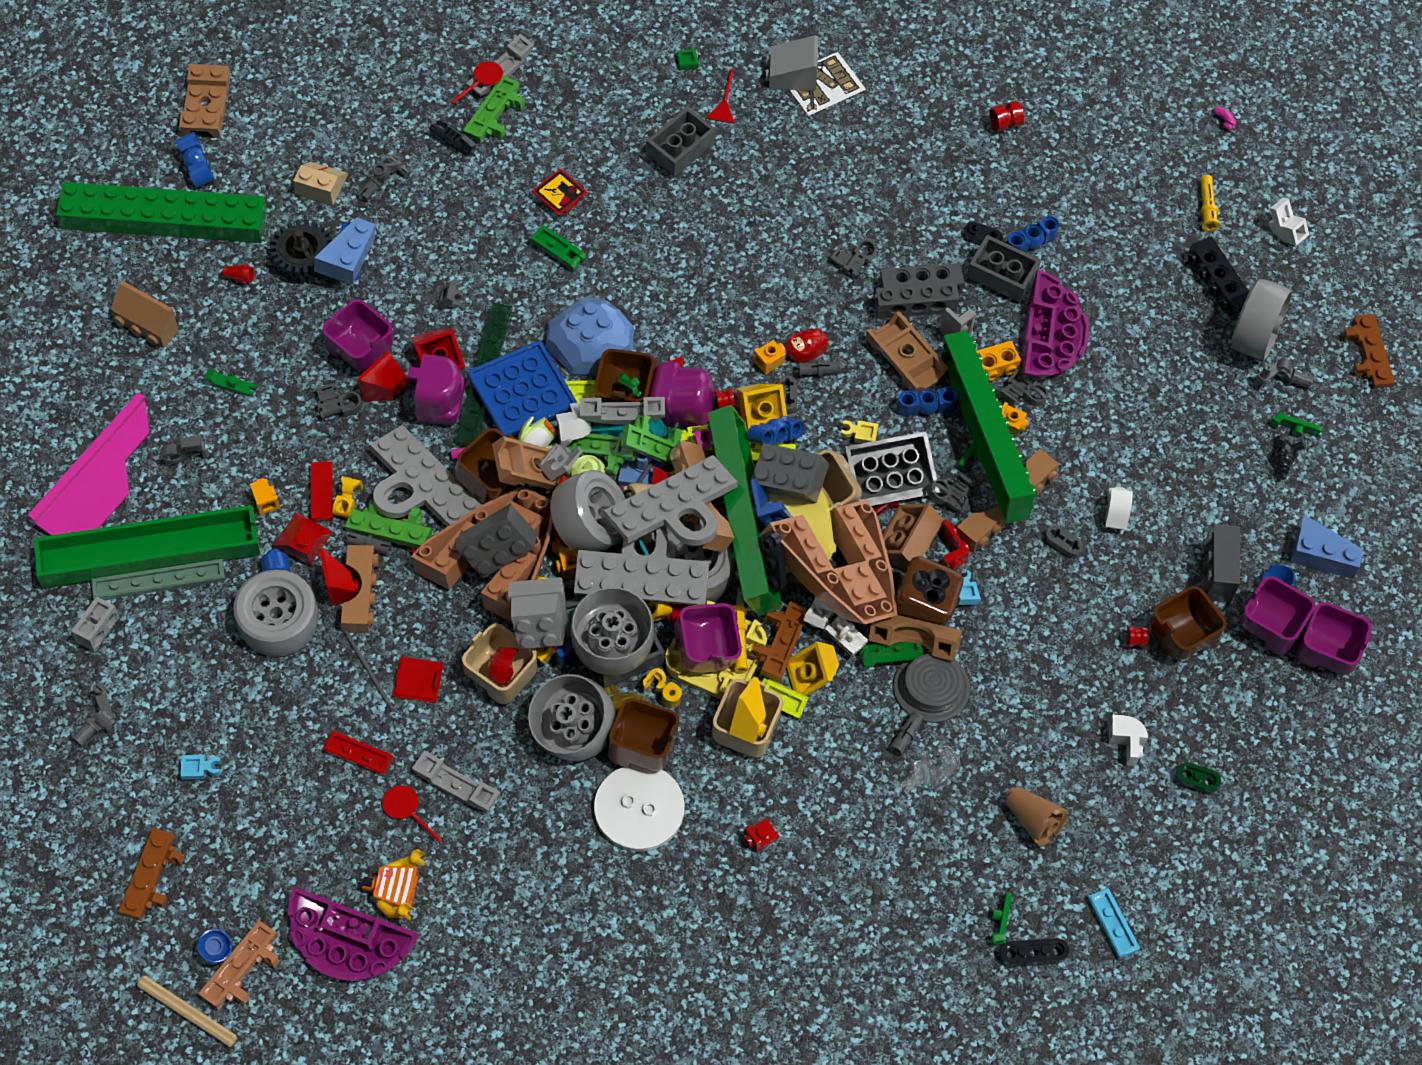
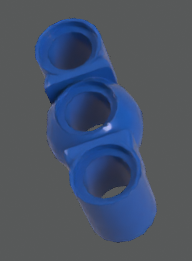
[175,132,215,188]
[1007,216,1059,253]
[897,387,958,417]
[747,416,804,446]

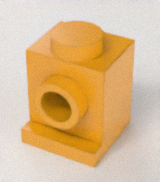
[753,340,786,375]
[1002,402,1029,437]
[250,479,281,515]

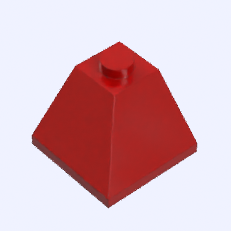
[409,328,465,370]
[358,351,408,402]
[273,513,333,566]
[319,548,359,607]

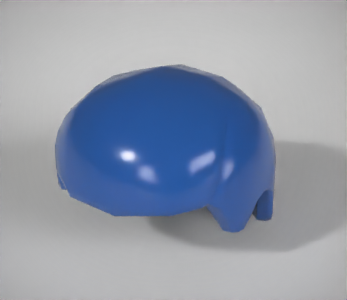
[1261,564,1296,587]
[196,928,232,965]

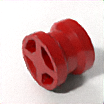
[714,388,735,409]
[1126,626,1148,647]

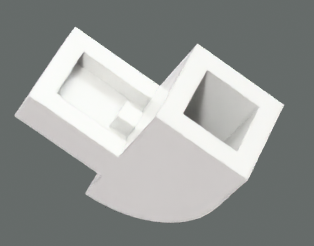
[1268,197,1309,246]
[556,403,592,442]
[1105,487,1133,530]
[803,596,834,629]
[1109,715,1148,766]

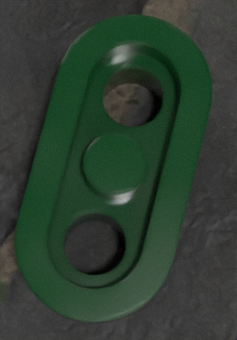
[1176,762,1221,793]

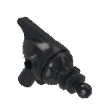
[1274,435,1306,480]

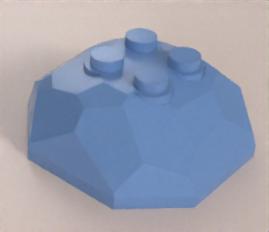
[545,298,634,377]

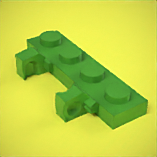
[463,76,525,142]
[621,415,682,467]
[557,433,637,475]
[345,501,433,548]

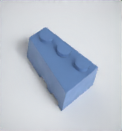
[314,217,376,285]
[1290,515,1363,579]

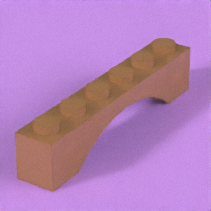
[669,440,734,552]
[957,448,1059,553]

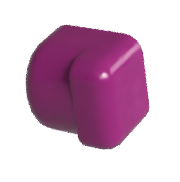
[322,299,394,371]
[407,354,465,425]
[649,362,715,427]
[1240,576,1315,655]
[1296,602,1372,675]
[674,603,742,673]

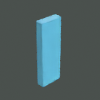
[1087,888,1140,959]

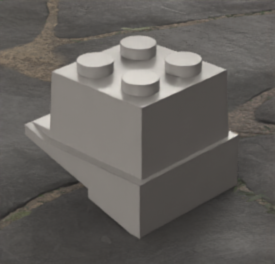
[508,577,570,649]

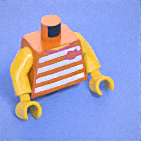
[362,849,426,921]

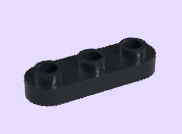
[761,530,787,593]
[999,938,1069,966]

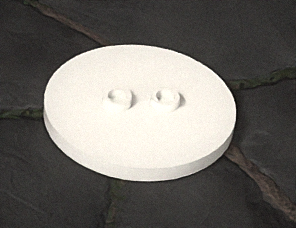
[594,765,685,851]

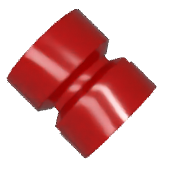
[989,101,1024,132]

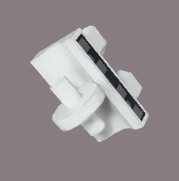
[824,616,868,656]

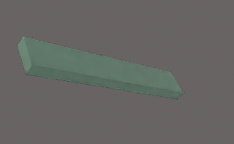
[91,559,226,600]

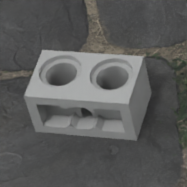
[71,596,120,652]

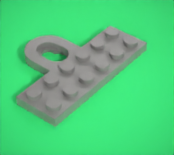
[369,425,483,527]
[604,455,738,546]
[574,525,709,605]

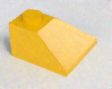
[736,384,787,431]
[787,642,839,696]
[729,677,767,744]

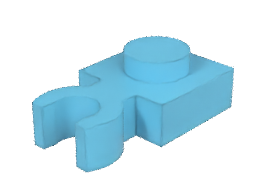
[957,570,981,605]
[180,755,221,780]

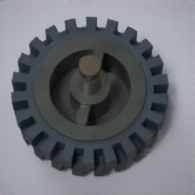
[270,220,333,283]

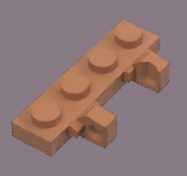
[198,920,280,1009]

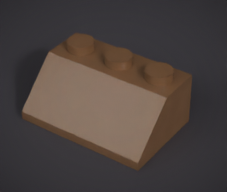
[110,281,179,348]
[883,503,944,570]

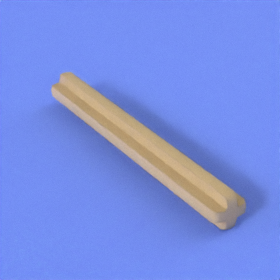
[137,976,237,1047]

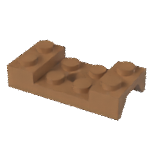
[179,64,231,139]
[865,311,949,393]
[492,436,560,495]

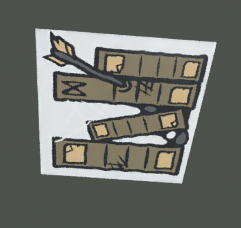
[790,52,866,116]

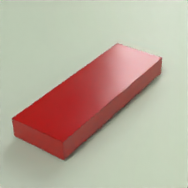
[311,461,333,522]
[322,730,393,777]

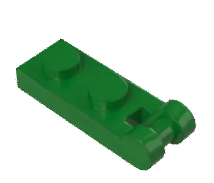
[530,225,587,272]
[859,642,924,667]

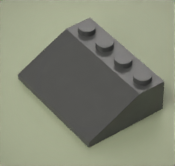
[841,431,940,506]

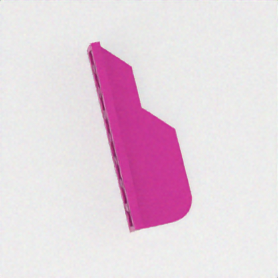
[28,392,149,535]

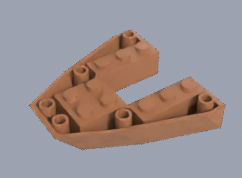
[411,486,553,622]
[759,499,898,624]

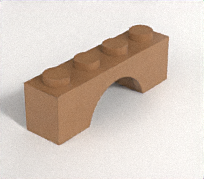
[341,545,379,633]
[869,615,962,661]

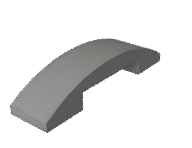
[466,34,534,96]
[580,397,665,425]
[412,751,501,812]

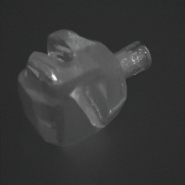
[898,744,961,795]

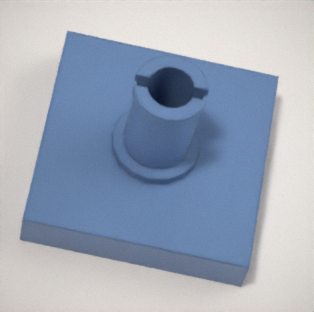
[618,453,665,486]

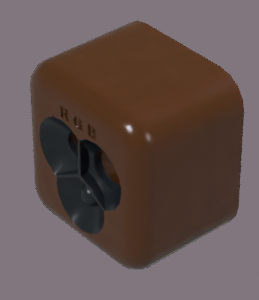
[894,556,964,626]

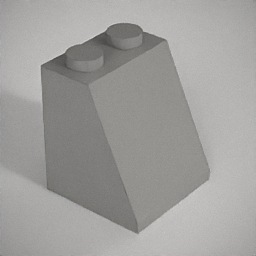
[766,36,818,91]

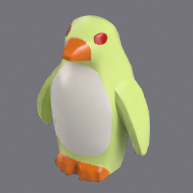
[517,417,559,449]

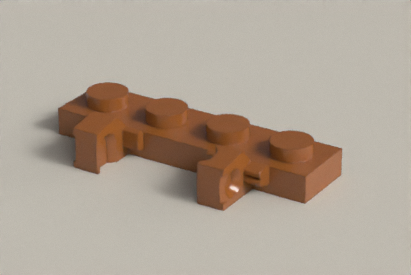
[1342,314,1395,389]
[750,601,809,682]
[118,828,185,921]

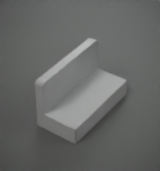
[940,307,976,336]

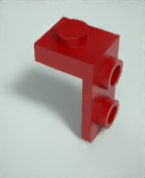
[941,519,970,570]

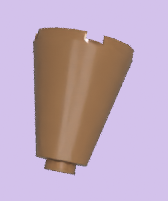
[1005,787,1068,846]

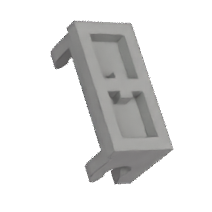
[538,439,583,481]

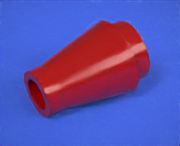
[222,264,255,284]

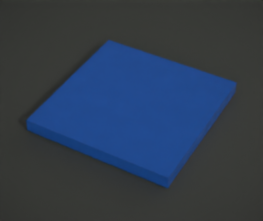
[466,340,578,437]

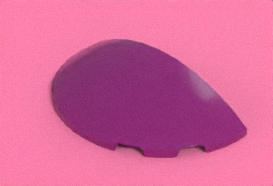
[1021,269,1089,377]
[288,886,420,981]

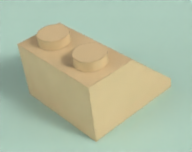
[293,162,348,206]

